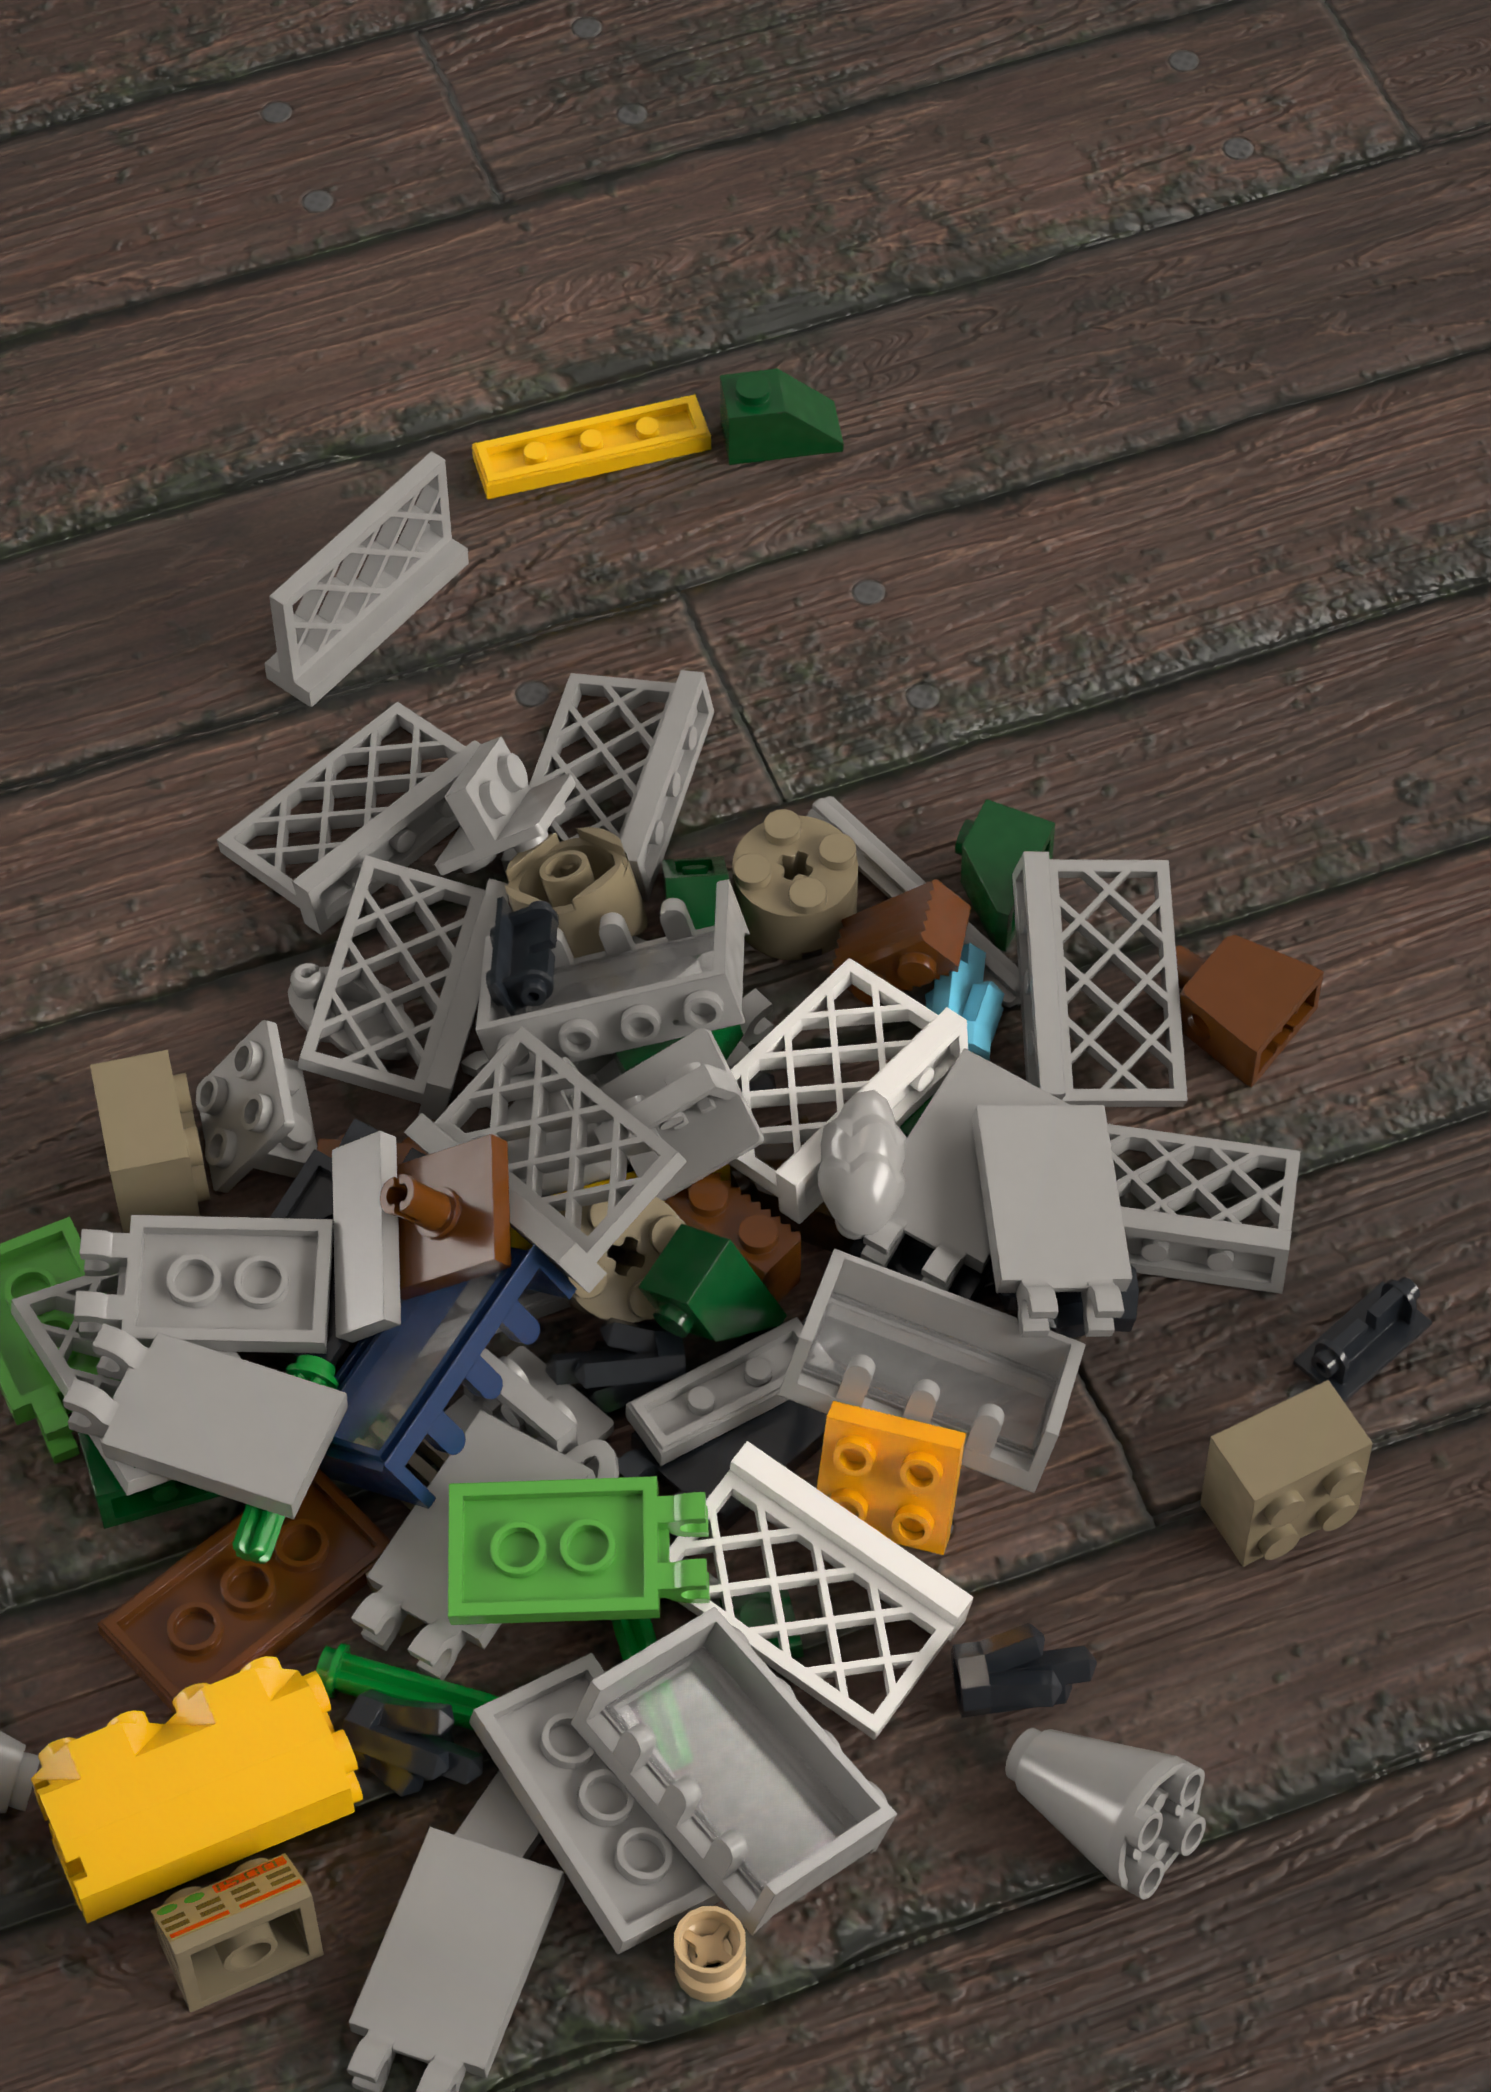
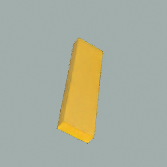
[472,394,711,500]

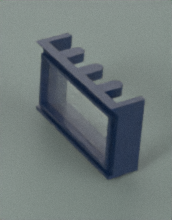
[319,1244,577,1509]

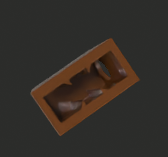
[1176,935,1324,1088]

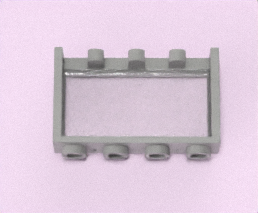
[476,879,750,1077]
[778,1248,1086,1493]
[571,1607,897,1935]

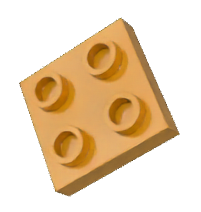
[817,1401,966,1555]

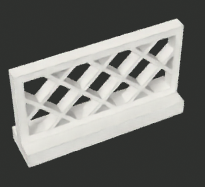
[728,958,968,1224]
[670,1441,974,1740]

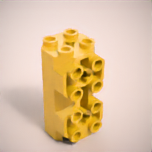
[31,1656,363,1923]

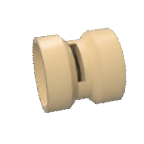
[674,1906,746,2002]

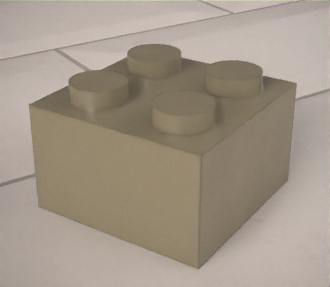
[90,1050,210,1233]
[1200,1380,1373,1567]

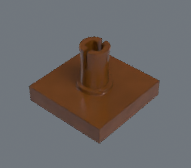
[380,1134,511,1300]

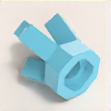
[925,943,1005,1061]

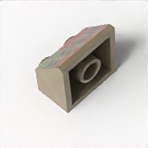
[151,1853,324,2013]

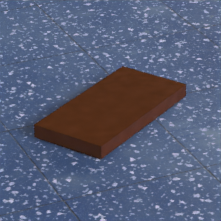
[97,1468,391,1714]

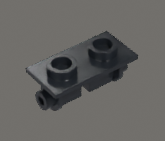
[486,896,559,1017]
[1293,1277,1432,1403]

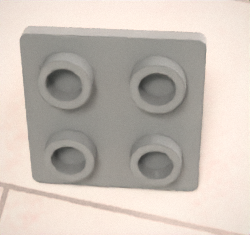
[434,736,576,875]
[196,1020,317,1193]
[593,1028,764,1201]
[444,1346,614,1455]

